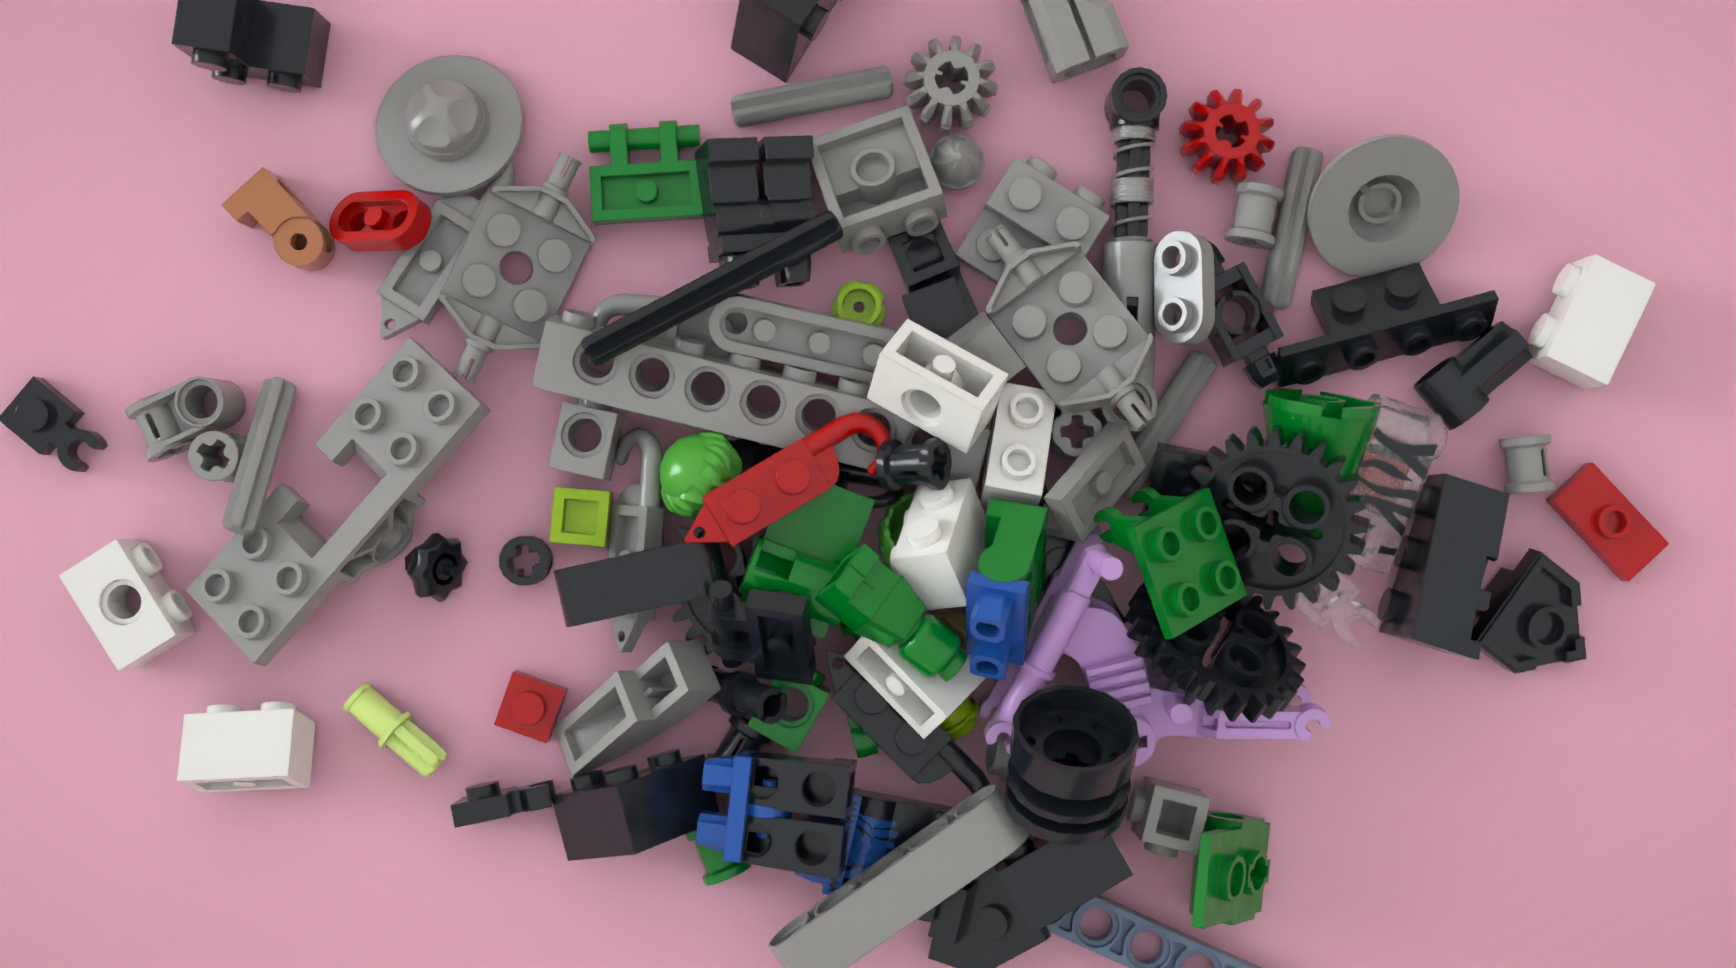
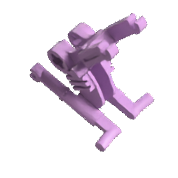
[978,525,1331,767]

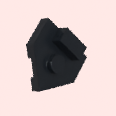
[1471,548,1586,674]
[928,866,1051,968]

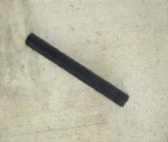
[581,211,843,366]

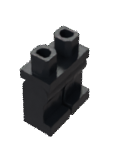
[694,135,817,290]

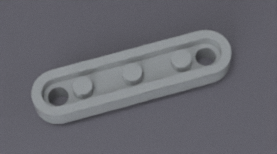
[707,293,898,383]

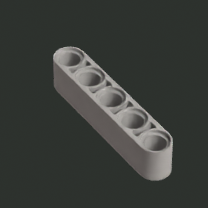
[768,784,1030,968]

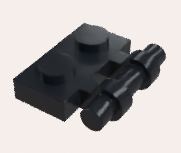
[706,580,816,685]

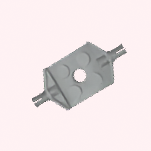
[438,152,596,384]
[985,224,1156,432]

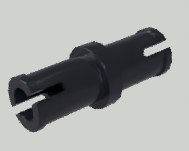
[707,665,788,724]

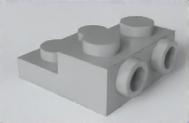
[810,105,948,255]
[955,156,1110,284]

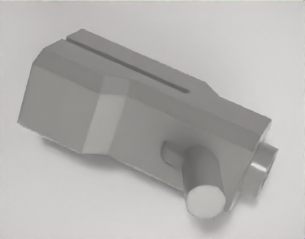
[1021,0,1129,84]

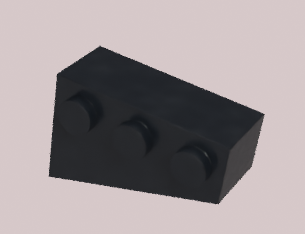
[730,0,843,83]
[1377,473,1510,660]

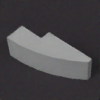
[554,640,721,777]

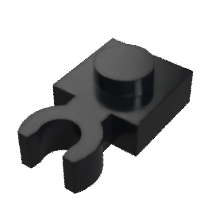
[0,376,108,472]
[450,780,556,828]

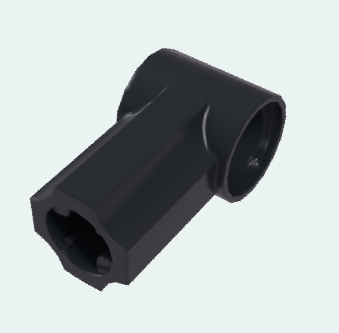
[1413,321,1533,430]

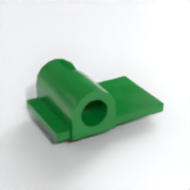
[738,485,875,639]
[1189,810,1270,929]

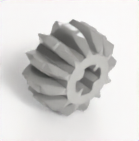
[903,35,998,133]

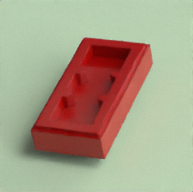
[1545,462,1669,582]

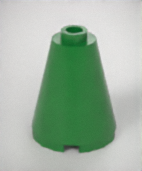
[1263,388,1379,537]

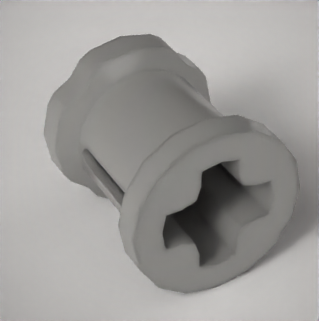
[1224,182,1285,249]
[1049,410,1102,459]
[188,431,247,482]
[1499,434,1557,494]

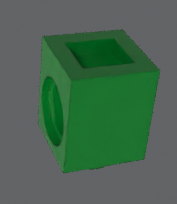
[747,670,831,754]

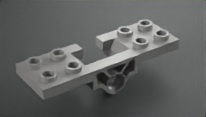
[186,337,491,666]

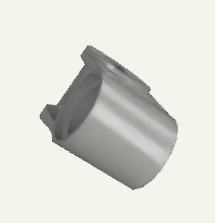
[125,376,246,462]

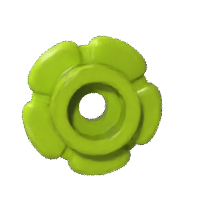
[831,280,886,326]
[939,697,980,740]

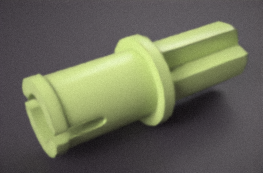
[343,682,447,777]

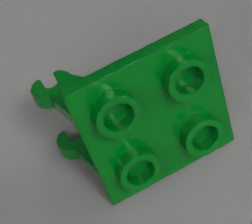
[1094,487,1247,639]

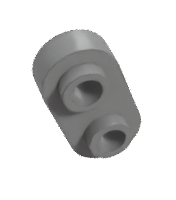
[1154,231,1215,346]

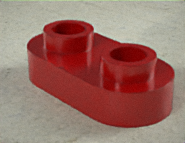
[329,190,431,252]

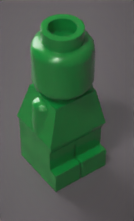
[814,544,968,682]

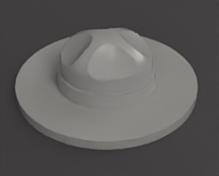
[376,55,524,196]
[1307,134,1459,277]

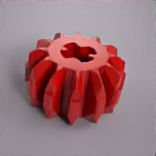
[1179,89,1275,185]

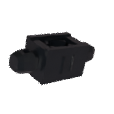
[1207,241,1284,389]

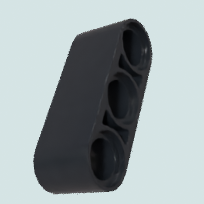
[554,542,727,627]

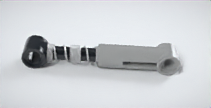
[1095,67,1167,433]

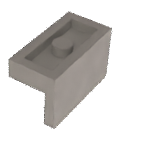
[1042,421,1146,543]

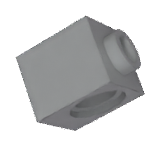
[548,399,625,481]

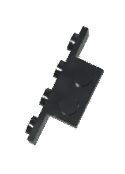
[1277,262,1499,387]

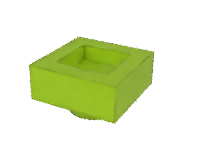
[549,487,613,547]

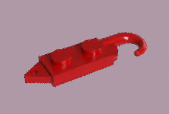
[684,412,891,548]

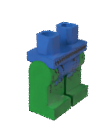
[966,498,1048,680]

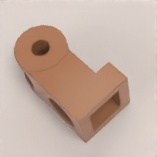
[221,167,336,271]

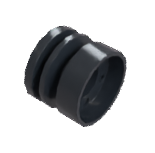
[1005,685,1139,845]

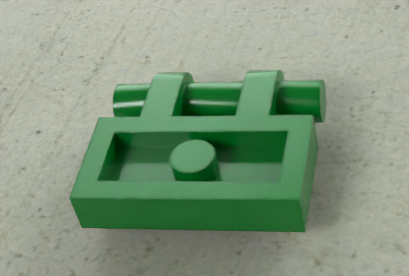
[588,120,704,225]

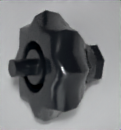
[405,533,468,602]

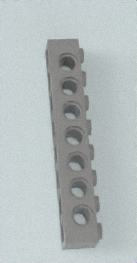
[532,309,991,489]

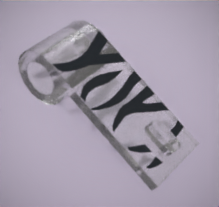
[1348,394,1448,576]

